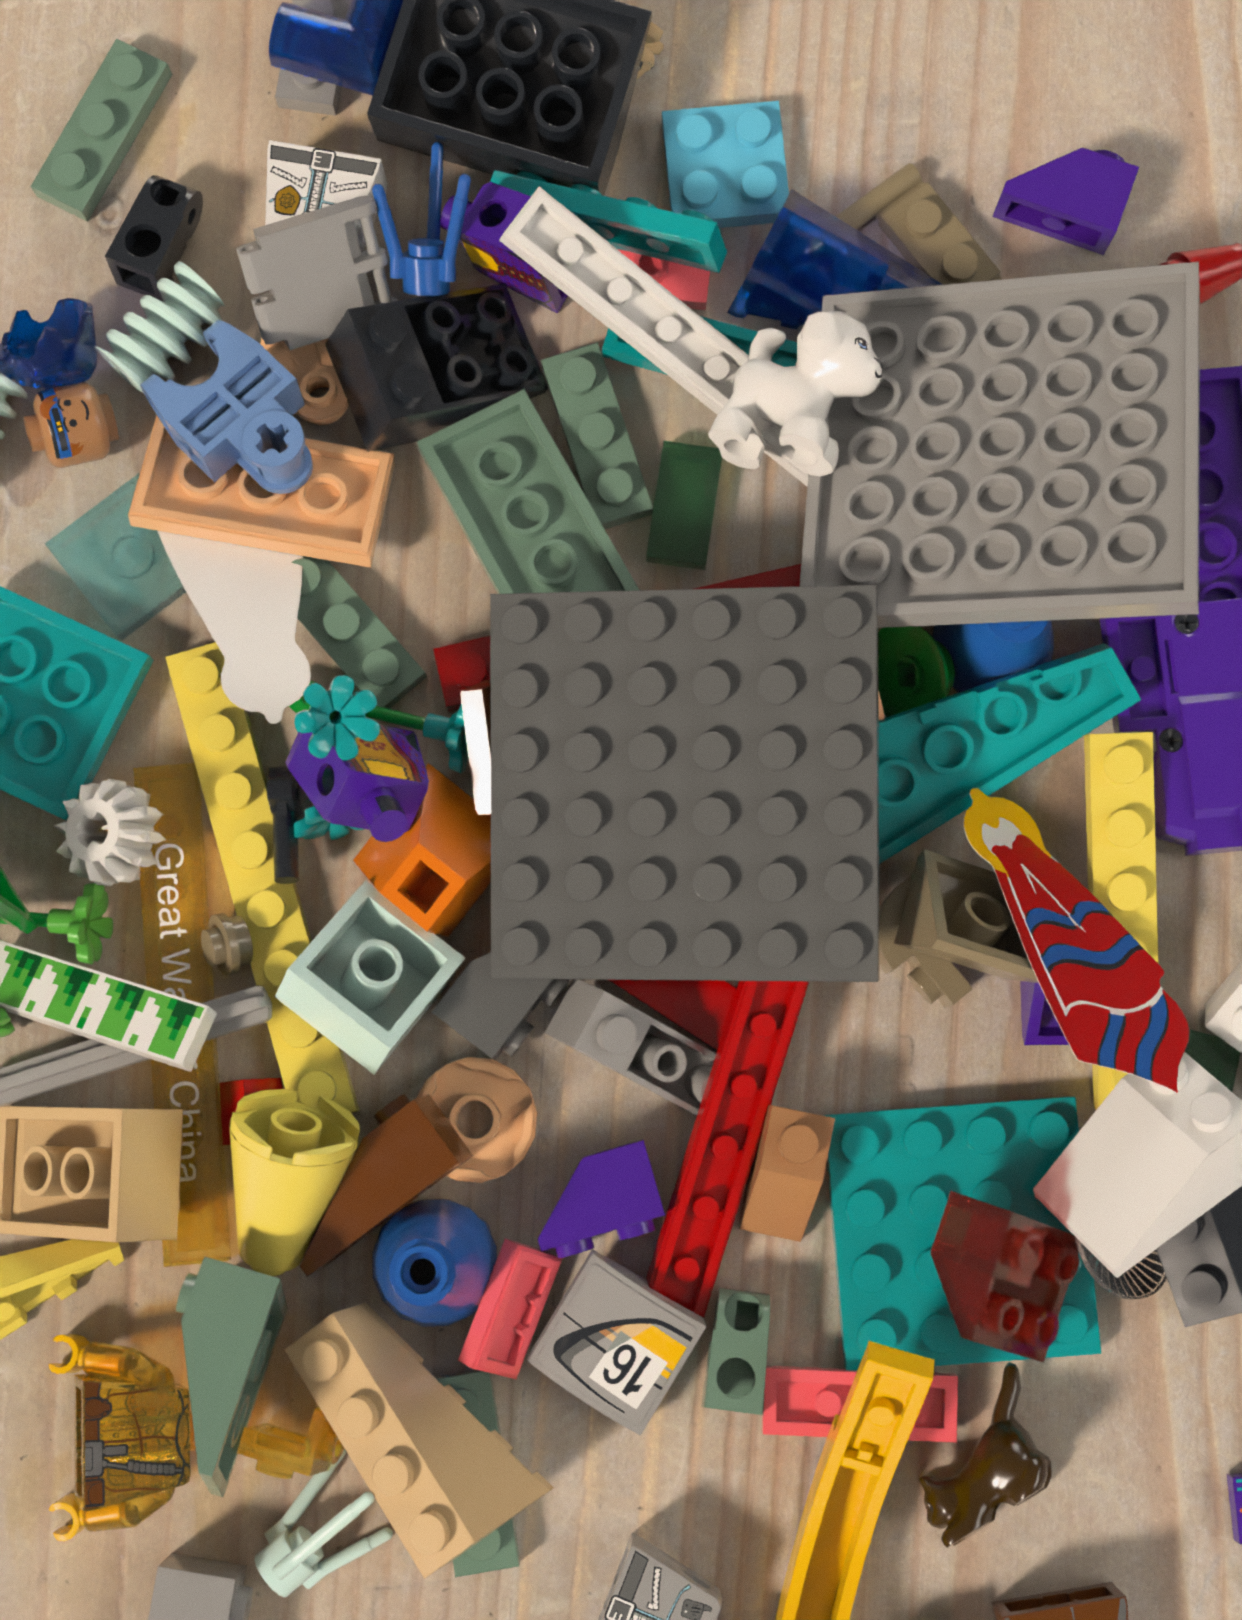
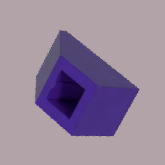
[538,1139,665,1258]

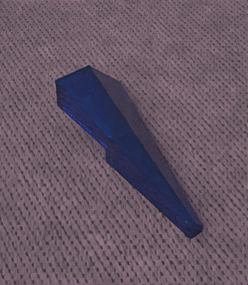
[727,189,943,329]

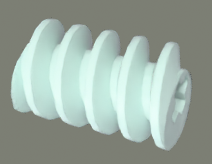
[94,261,225,392]

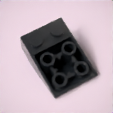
[325,283,548,452]

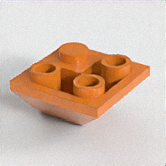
[353,763,491,937]

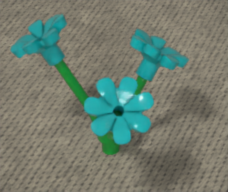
[289,675,469,841]

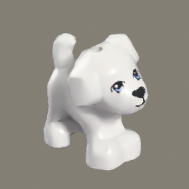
[708,311,883,477]

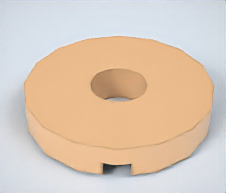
[417,1057,538,1183]

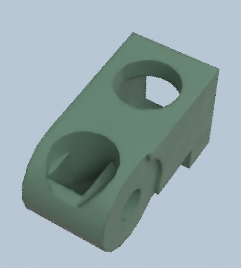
[701,1287,770,1415]

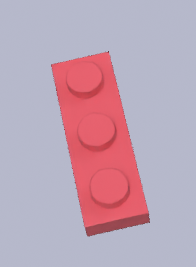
[761,1365,958,1443]

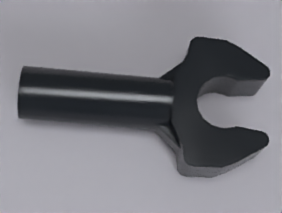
[267,766,302,884]

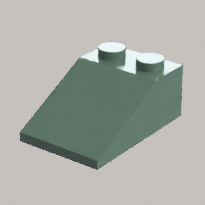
[176,1256,288,1497]

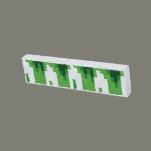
[0,940,217,1072]

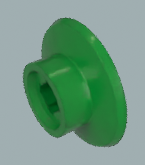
[878,626,955,717]

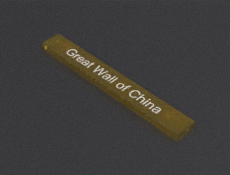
[133,762,231,1267]

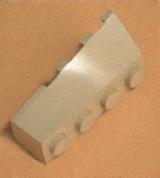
[284,1303,554,1579]

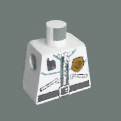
[265,140,388,251]

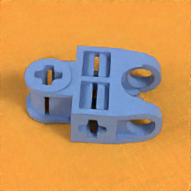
[140,320,313,494]

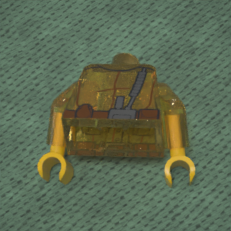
[48,1334,196,1541]

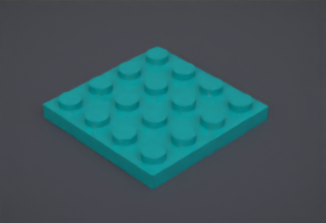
[823,1097,1102,1371]

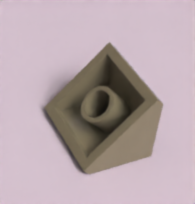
[894,849,1039,983]

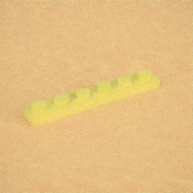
[1084,732,1158,1110]

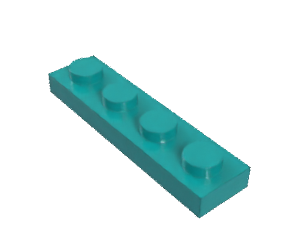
[490,170,727,273]

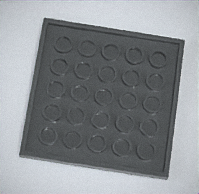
[490,585,880,982]

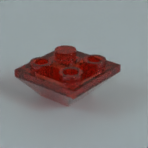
[930,1191,1080,1363]

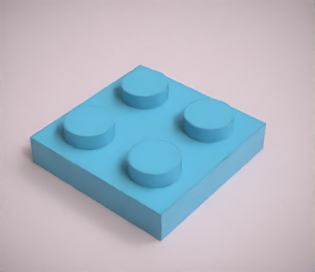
[661,101,791,228]

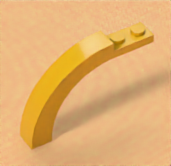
[774,1341,935,1620]

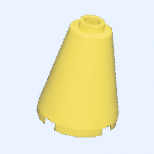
[229,1089,360,1276]

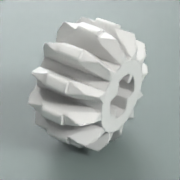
[54,779,166,886]

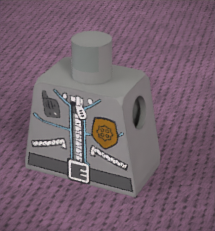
[598,1533,723,1620]

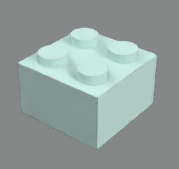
[275,880,465,1075]

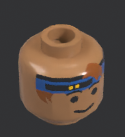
[23,382,119,468]

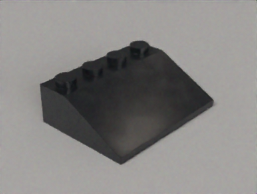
[367,0,652,196]

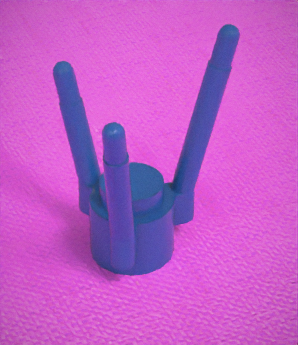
[372,142,471,296]

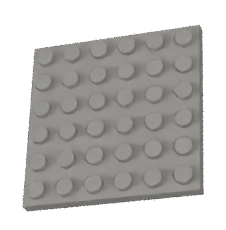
[799,262,1200,628]

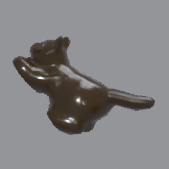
[919,1362,1052,1548]

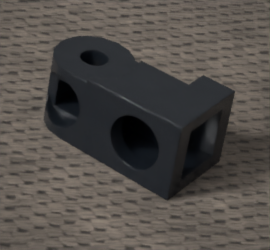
[105,175,203,302]

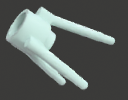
[254,1444,393,1598]

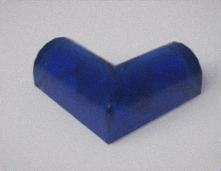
[269,0,403,96]

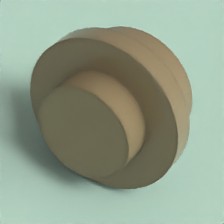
[201,913,253,976]

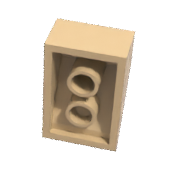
[0,1106,183,1242]

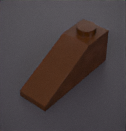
[300,1094,473,1277]

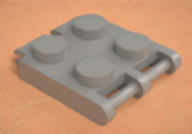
[236,196,398,350]

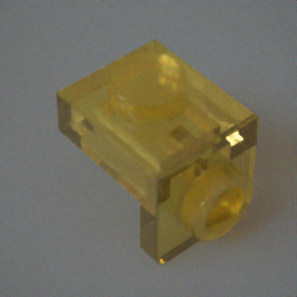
[237,1406,344,1479]

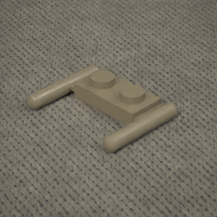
[809,163,1003,286]

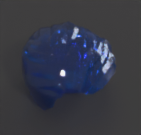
[0,298,98,389]

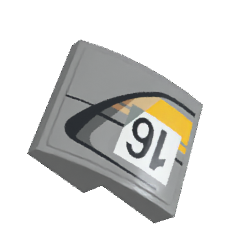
[527,1249,707,1436]

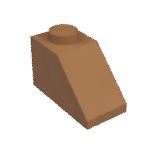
[738,1105,835,1242]

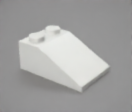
[1033,1052,1242,1278]

